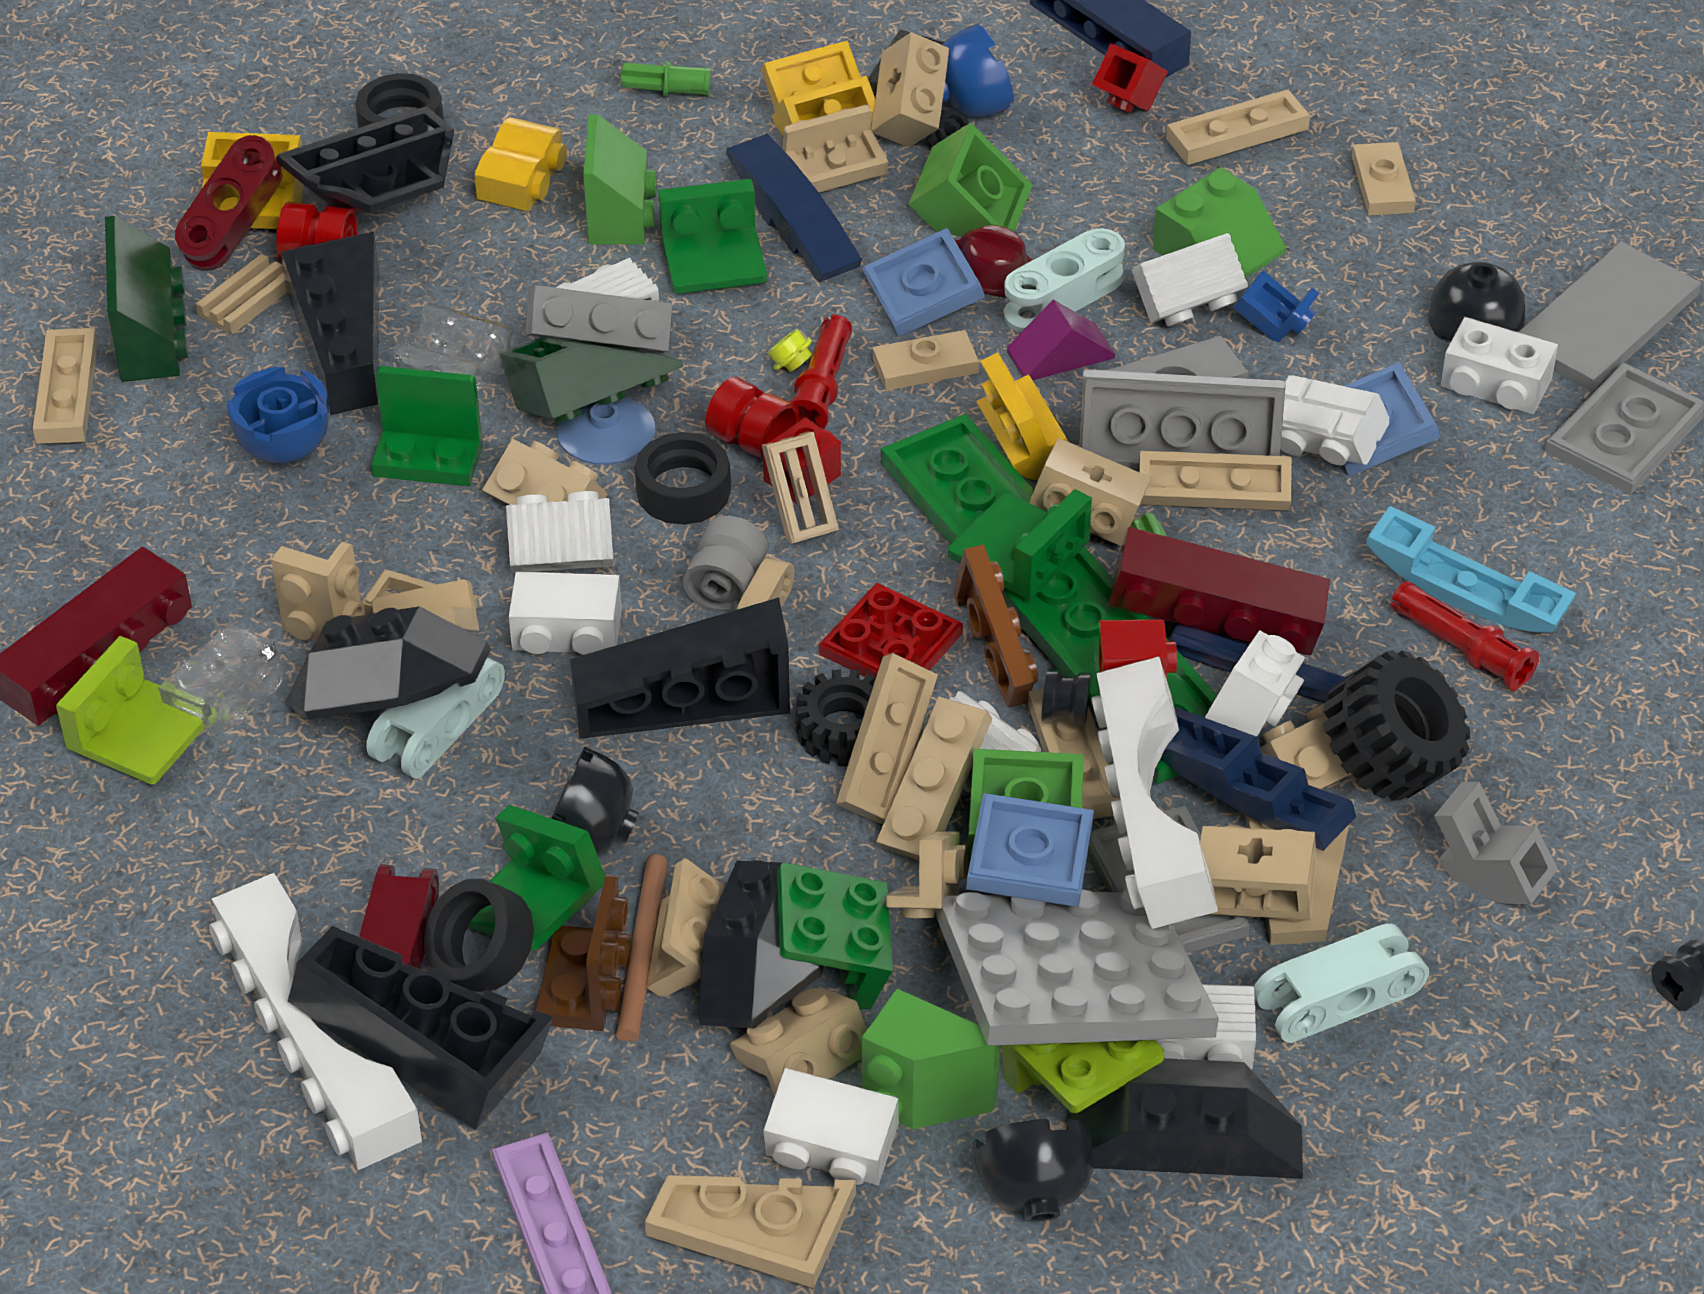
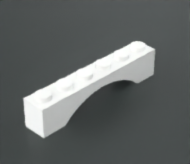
[1092,657,1218,929]
[209,873,422,1170]

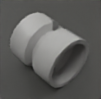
[683,515,768,612]

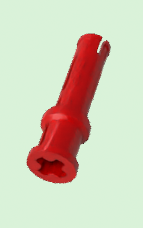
[789,314,853,430]
[1390,581,1539,692]

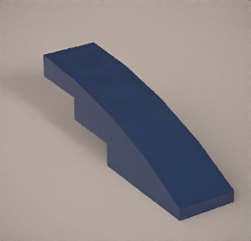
[726,134,862,282]
[1160,707,1356,851]

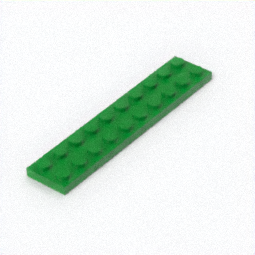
[881,413,1218,784]

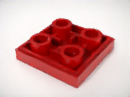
[819,582,963,677]

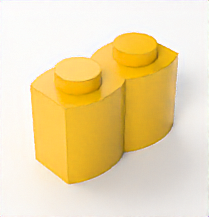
[475,117,567,211]

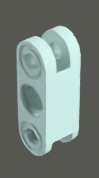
[1004,228,1125,332]
[366,657,505,779]
[1254,924,1429,1043]

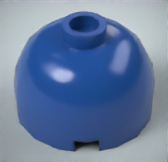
[942,23,1014,118]
[227,367,329,463]

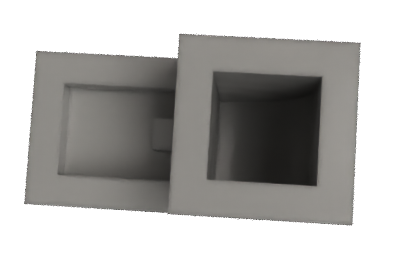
[1434,782,1558,904]

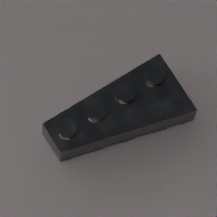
[281,231,379,415]
[570,597,790,739]
[287,926,554,1130]

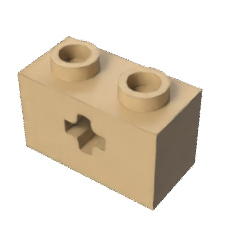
[871,32,949,146]
[1029,438,1151,546]
[1200,826,1318,920]

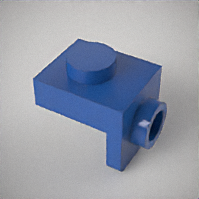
[1233,270,1320,342]

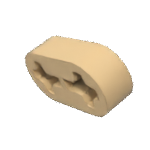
[737,557,795,609]

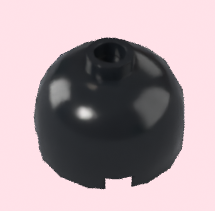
[1428,262,1525,341]
[551,747,639,856]
[972,1119,1093,1222]

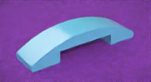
[1366,506,1576,632]

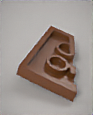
[952,544,1038,708]

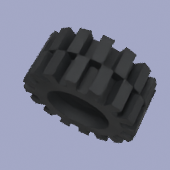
[796,669,876,766]

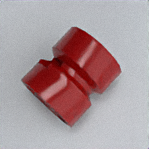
[276,201,358,262]
[705,377,799,461]

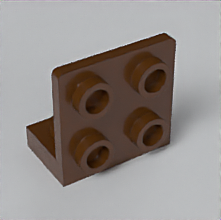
[536,875,631,1031]

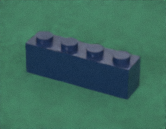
[1030,0,1191,78]

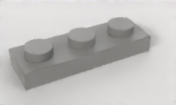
[525,285,672,353]

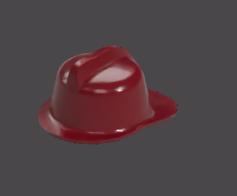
[955,225,1032,297]

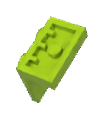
[56,636,214,784]
[1002,1040,1164,1113]

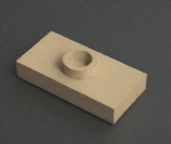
[1352,142,1416,215]
[872,330,979,391]

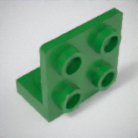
[658,179,767,294]
[371,366,483,487]
[948,489,1092,601]
[468,804,605,951]
[777,863,893,1010]

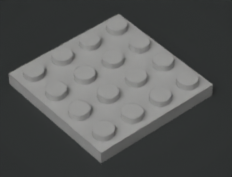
[936,889,1219,1046]

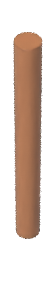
[616,854,668,1042]

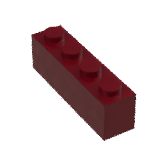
[1109,527,1330,655]
[0,546,192,726]

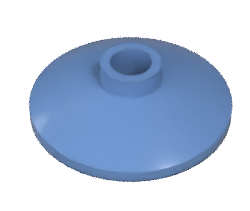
[557,397,655,465]

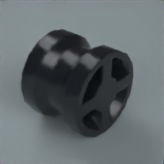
[1041,669,1091,726]
[1651,940,1704,1011]

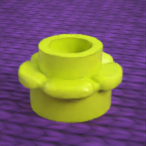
[768,329,812,372]

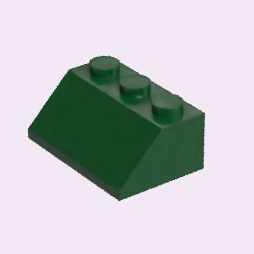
[105,216,188,382]

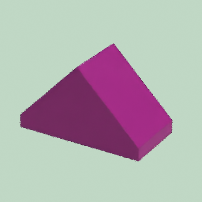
[1007,299,1115,380]

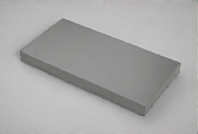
[1518,242,1701,392]
[1079,369,1286,471]

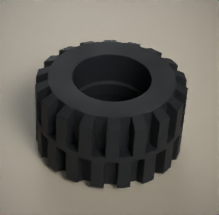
[1323,650,1470,800]

